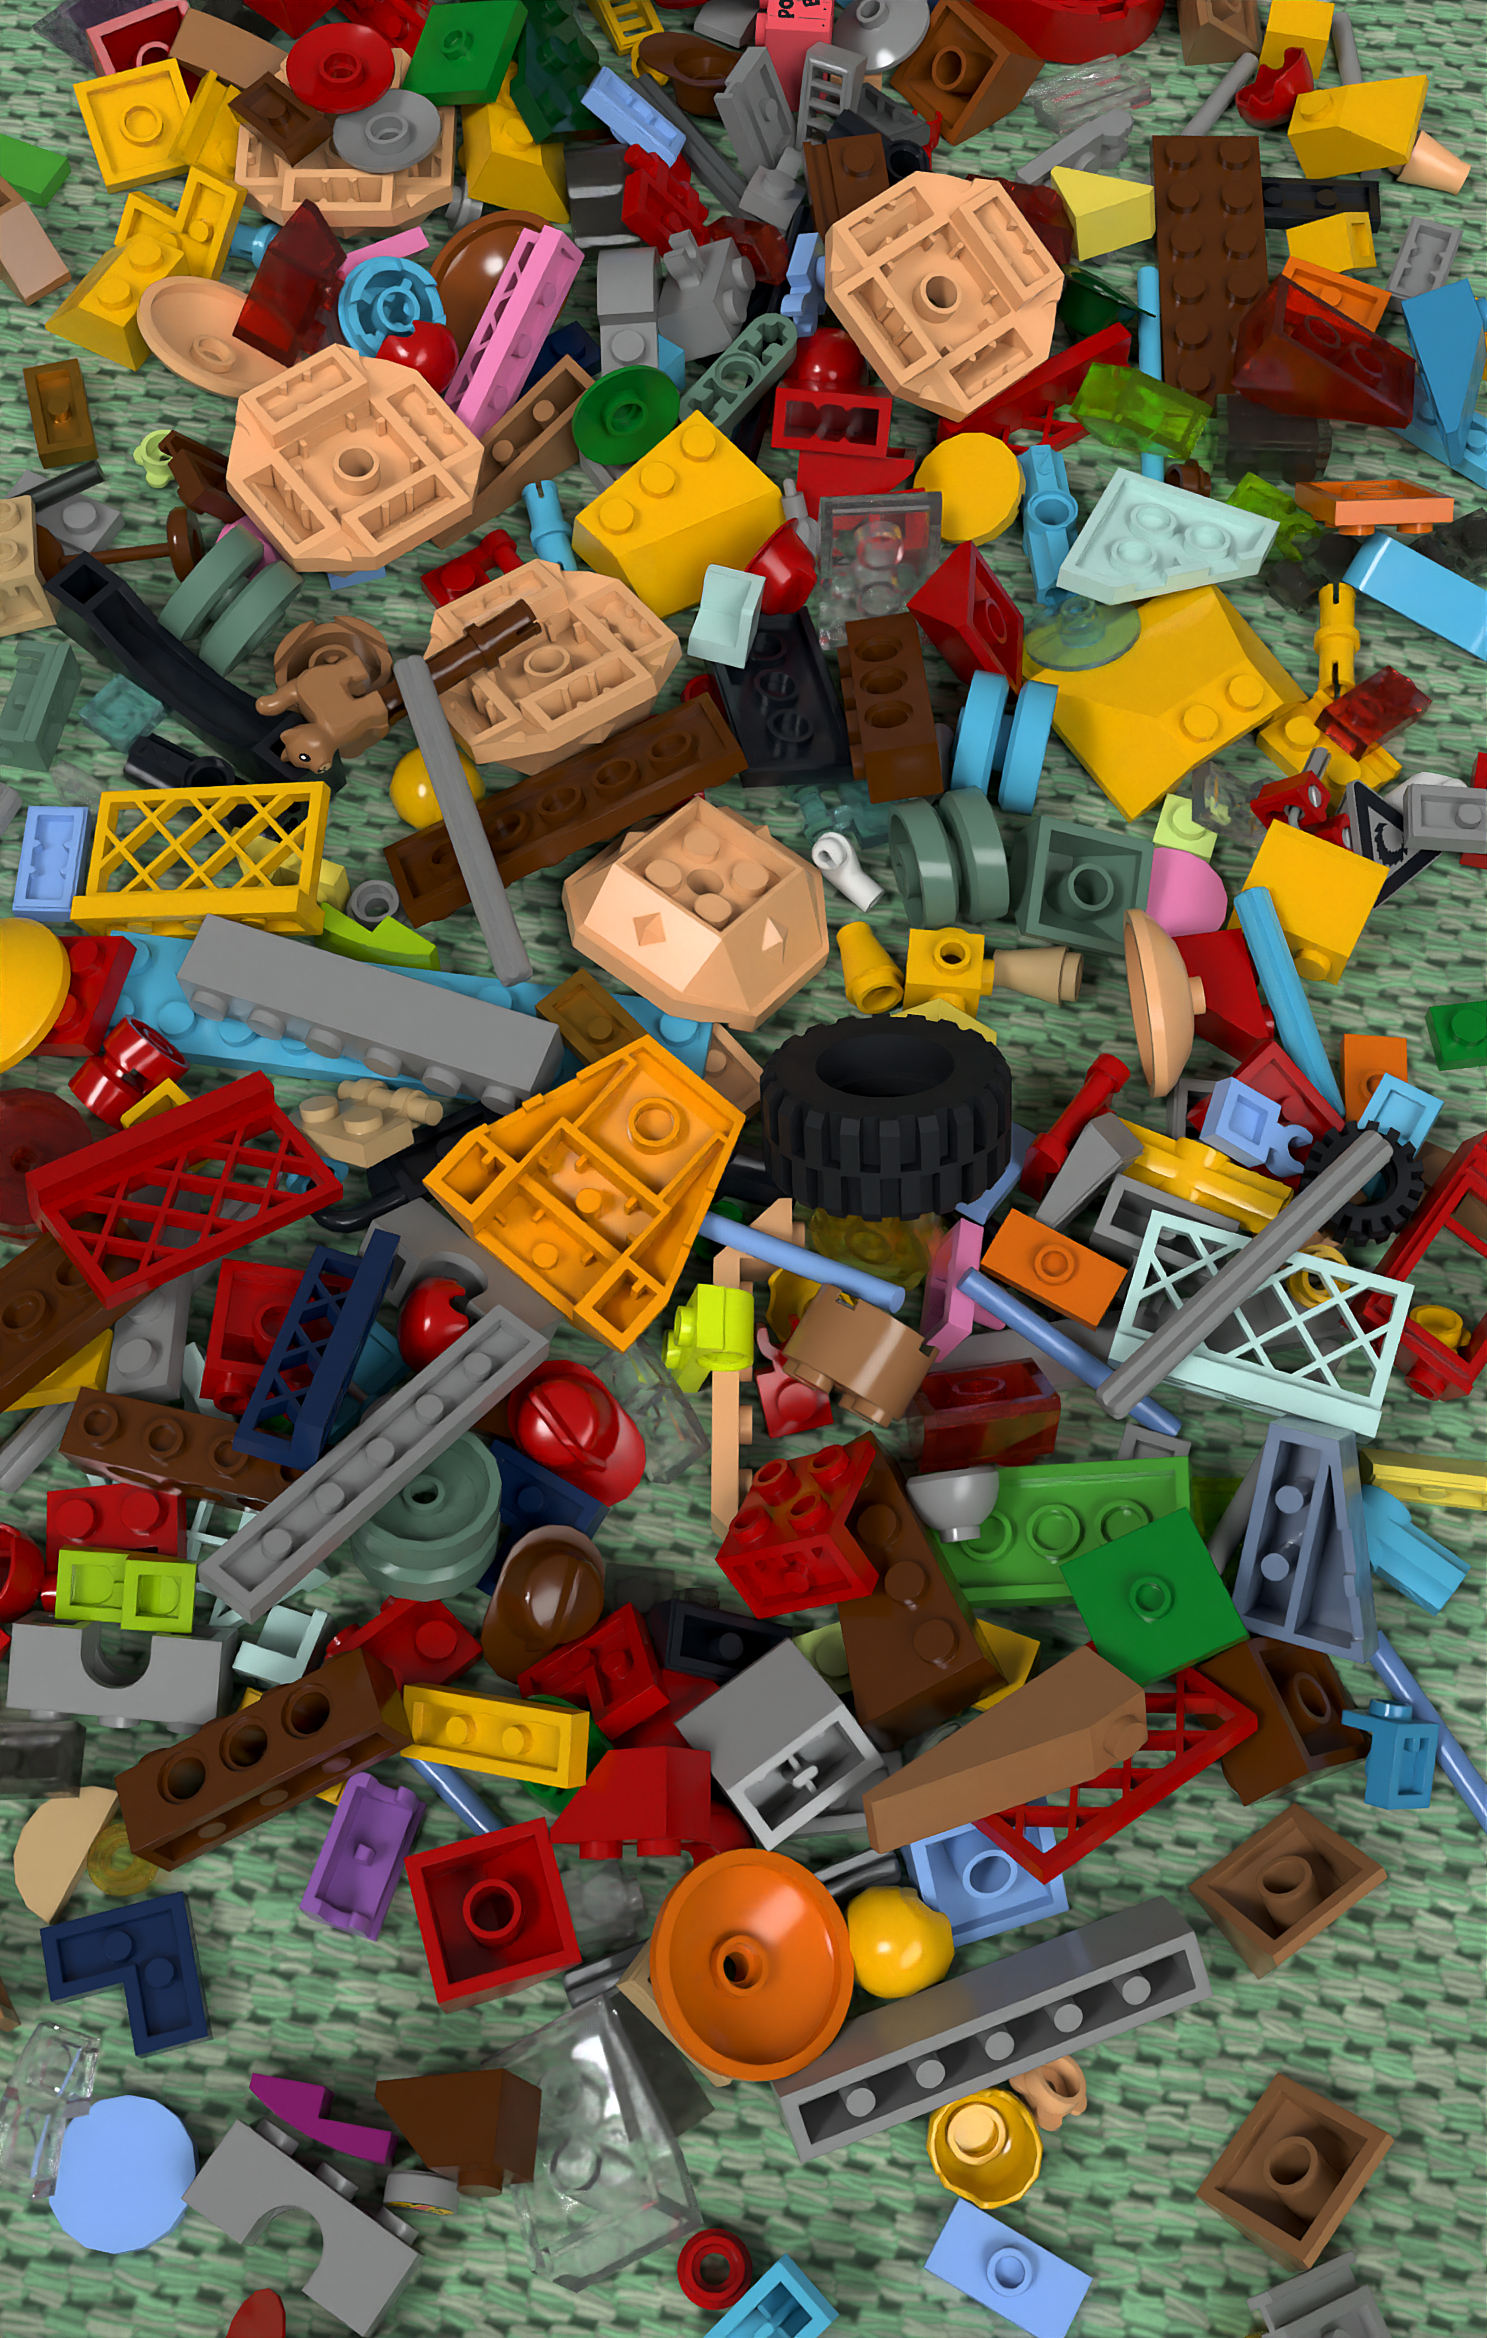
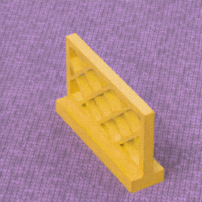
[70,781,331,939]

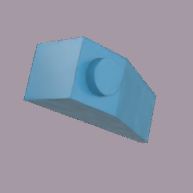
[1401,278,1487,466]

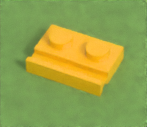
[168,69,242,182]
[1255,689,1403,817]

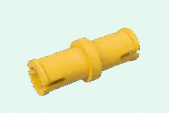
[1313,583,1361,701]

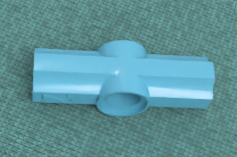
[1016,445,1086,611]
[1361,1484,1472,1617]

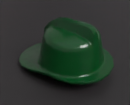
[1056,263,1156,344]

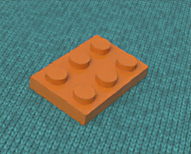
[1295,479,1454,535]

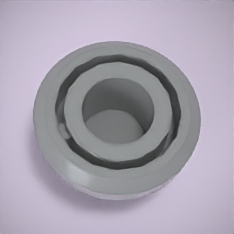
[904,1466,1000,1543]

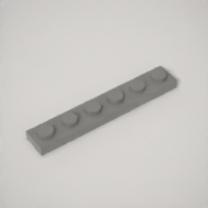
[198,1303,550,1625]

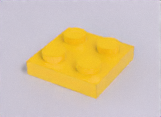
[73,57,191,194]

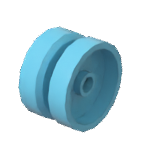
[950,670,1059,817]

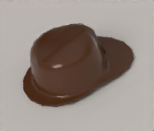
[638,32,743,122]
[480,1524,605,1685]

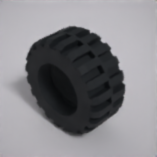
[760,1013,1012,1222]

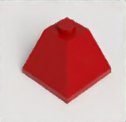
[796,446,917,533]

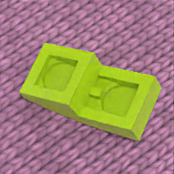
[313,901,442,972]
[55,1545,198,1633]

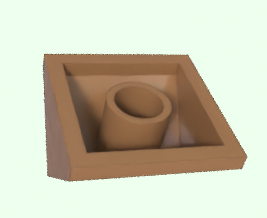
[1176,0,1263,66]
[1188,1803,1388,1980]
[1195,2073,1395,2272]

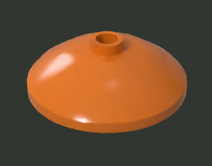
[649,1848,854,2082]

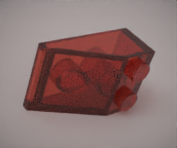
[1231,273,1416,429]

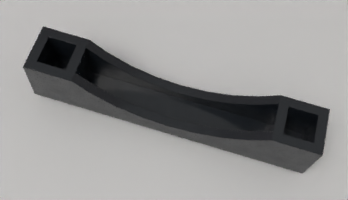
[42,551,347,820]

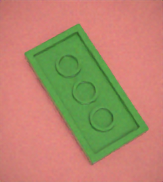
[919,1456,1194,1609]

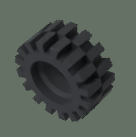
[1299,1120,1425,1247]

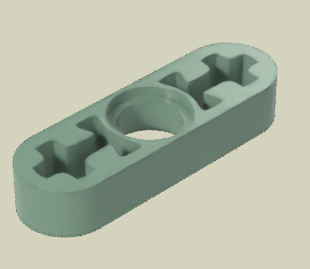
[678,313,797,436]

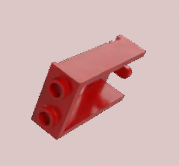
[1338,1130,1487,1401]

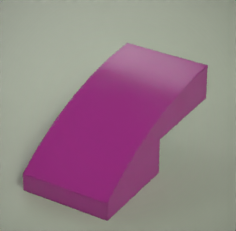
[249,2073,399,2168]

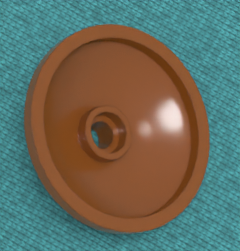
[429,210,571,363]

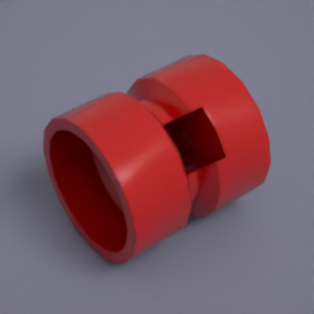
[68,1014,190,1131]

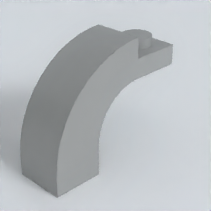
[597,246,663,377]

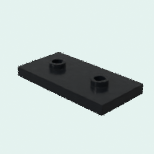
[693,606,855,788]

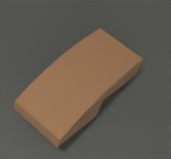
[167,8,289,92]

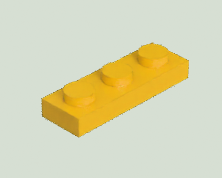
[400,1682,590,1789]

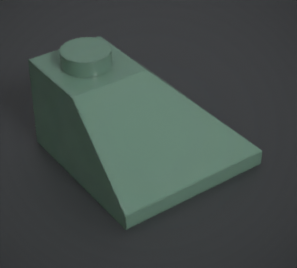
[1009,815,1155,960]

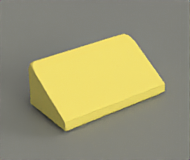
[1359,1448,1487,1511]

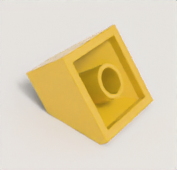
[1287,75,1429,179]

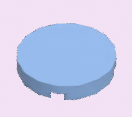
[47,2095,200,2255]

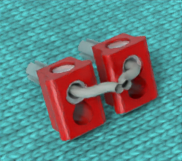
[1250,747,1354,853]

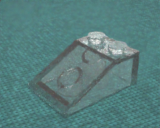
[814,491,942,650]
[480,1994,704,2293]

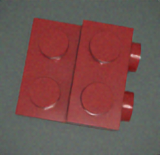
[199,1258,354,1422]

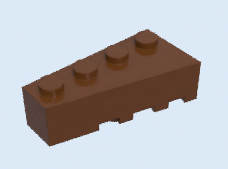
[837,1430,1009,1753]

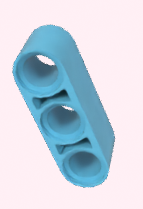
[1341,530,1487,662]

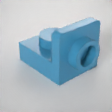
[1341,1698,1440,1810]

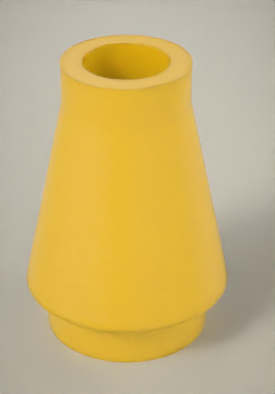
[836,921,904,1014]

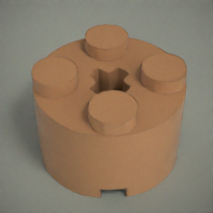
[274,616,396,759]
[781,1283,940,1429]

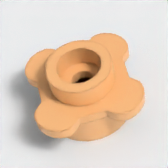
[1008,2055,1087,2131]

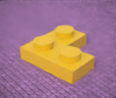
[114,164,248,282]

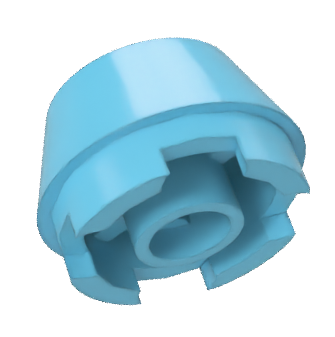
[338,256,446,358]

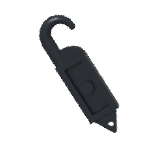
[306,1100,506,1234]

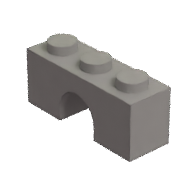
[356,1197,564,1341]
[6,1610,238,1734]
[181,2117,426,2338]

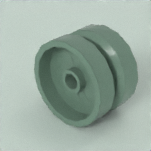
[157,523,306,677]
[887,785,1010,931]
[349,1431,502,1602]

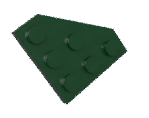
[510,0,614,145]

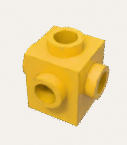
[902,927,995,1019]

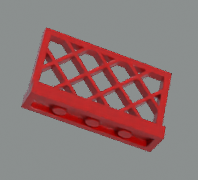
[25,1070,343,1310]
[970,1640,1258,1886]

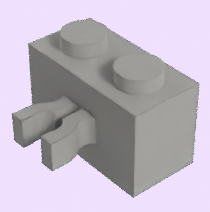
[658,229,755,362]
[1086,1173,1240,1319]

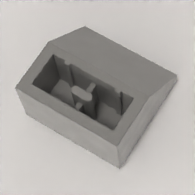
[673,1637,885,1852]

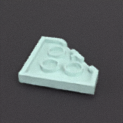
[1056,467,1280,605]

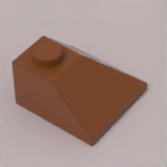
[889,0,1045,146]

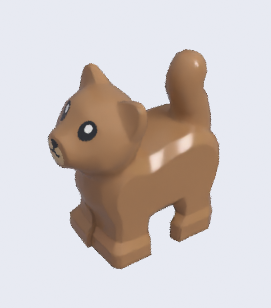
[256,654,389,774]

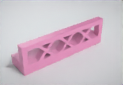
[443,225,585,440]

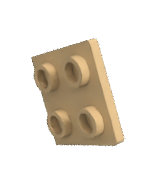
[0,495,56,637]

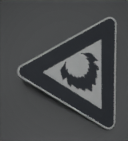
[1346,779,1444,912]

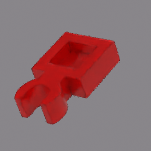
[753,1314,834,1439]

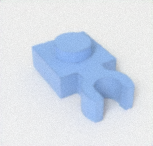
[781,232,827,338]
[1199,1077,1313,1178]

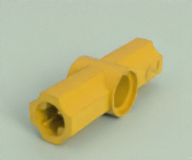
[1118,1117,1294,1235]

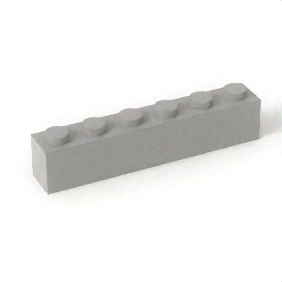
[176,913,565,1115]
[769,1895,1213,2164]

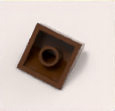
[1194,1636,1372,1807]

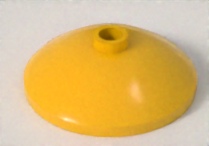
[0,917,71,1074]

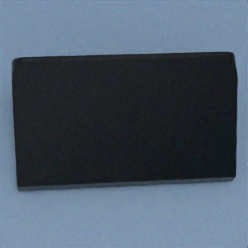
[650,1598,793,1684]

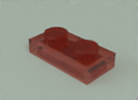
[706,215,789,285]
[1314,665,1433,762]

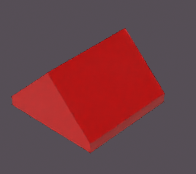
[85,0,202,103]
[906,540,1024,705]

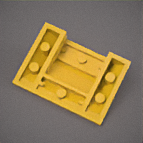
[1022,583,1309,824]

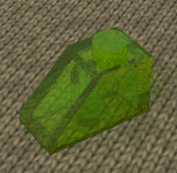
[1069,362,1213,460]

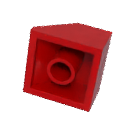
[403,1816,583,2014]

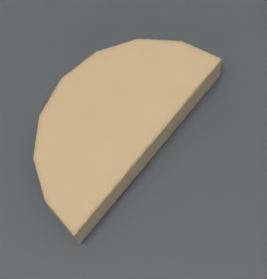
[13,1785,120,1926]

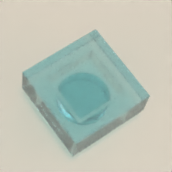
[78,673,166,755]

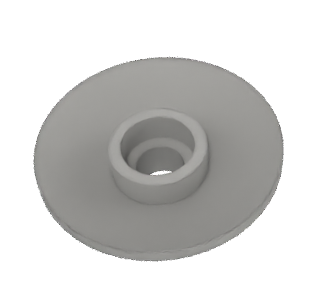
[832,0,930,75]
[333,89,442,173]

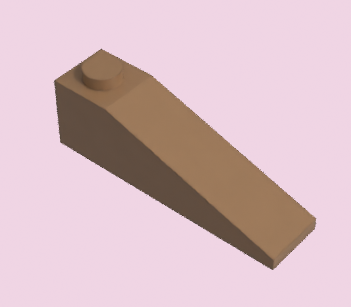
[430,354,595,551]
[862,1644,1148,1855]

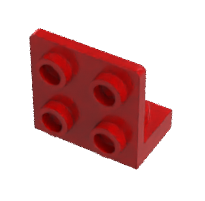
[715,1440,880,1620]

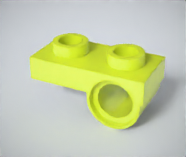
[661,1284,754,1393]

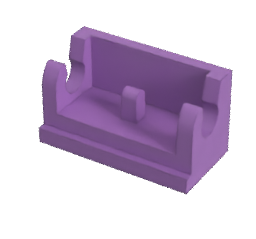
[299,1771,427,1942]

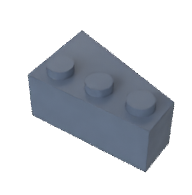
[1232,1414,1379,1664]

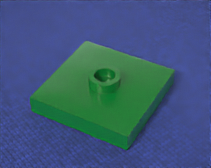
[401,0,529,106]
[1059,1506,1250,1688]

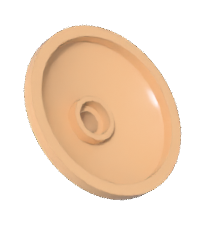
[137,276,301,400]
[1123,908,1206,1098]

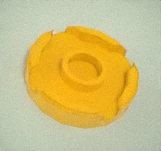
[913,433,1026,547]

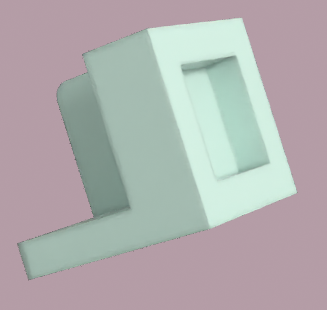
[687,564,766,669]
[232,1605,338,1691]

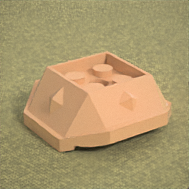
[234,48,457,239]
[824,171,1065,423]
[226,343,485,578]
[423,558,682,776]
[561,795,829,1033]

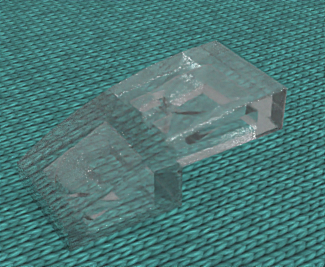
[1192,761,1276,848]
[590,1336,712,1485]
[0,2021,100,2201]

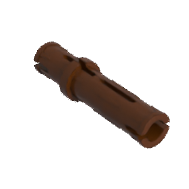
[374,599,542,727]

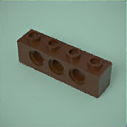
[837,612,944,804]
[58,1386,335,1515]
[114,1647,415,1872]

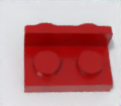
[324,1595,483,1703]

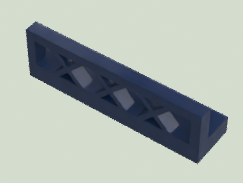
[232,1228,401,1472]

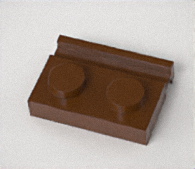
[801,133,890,246]
[158,429,247,525]

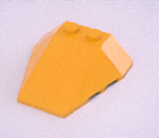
[422,1034,747,1355]

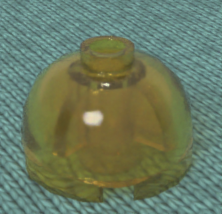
[809,1207,944,1292]

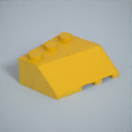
[571,409,787,621]

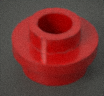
[677,2228,752,2310]

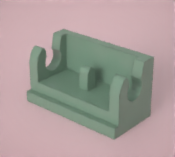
[0,640,83,773]

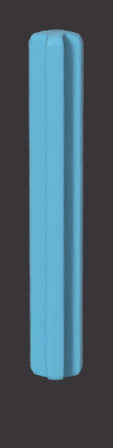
[1233,886,1346,1118]

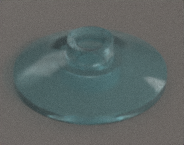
[1024,595,1141,672]

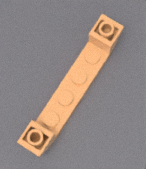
[711,1198,805,1542]

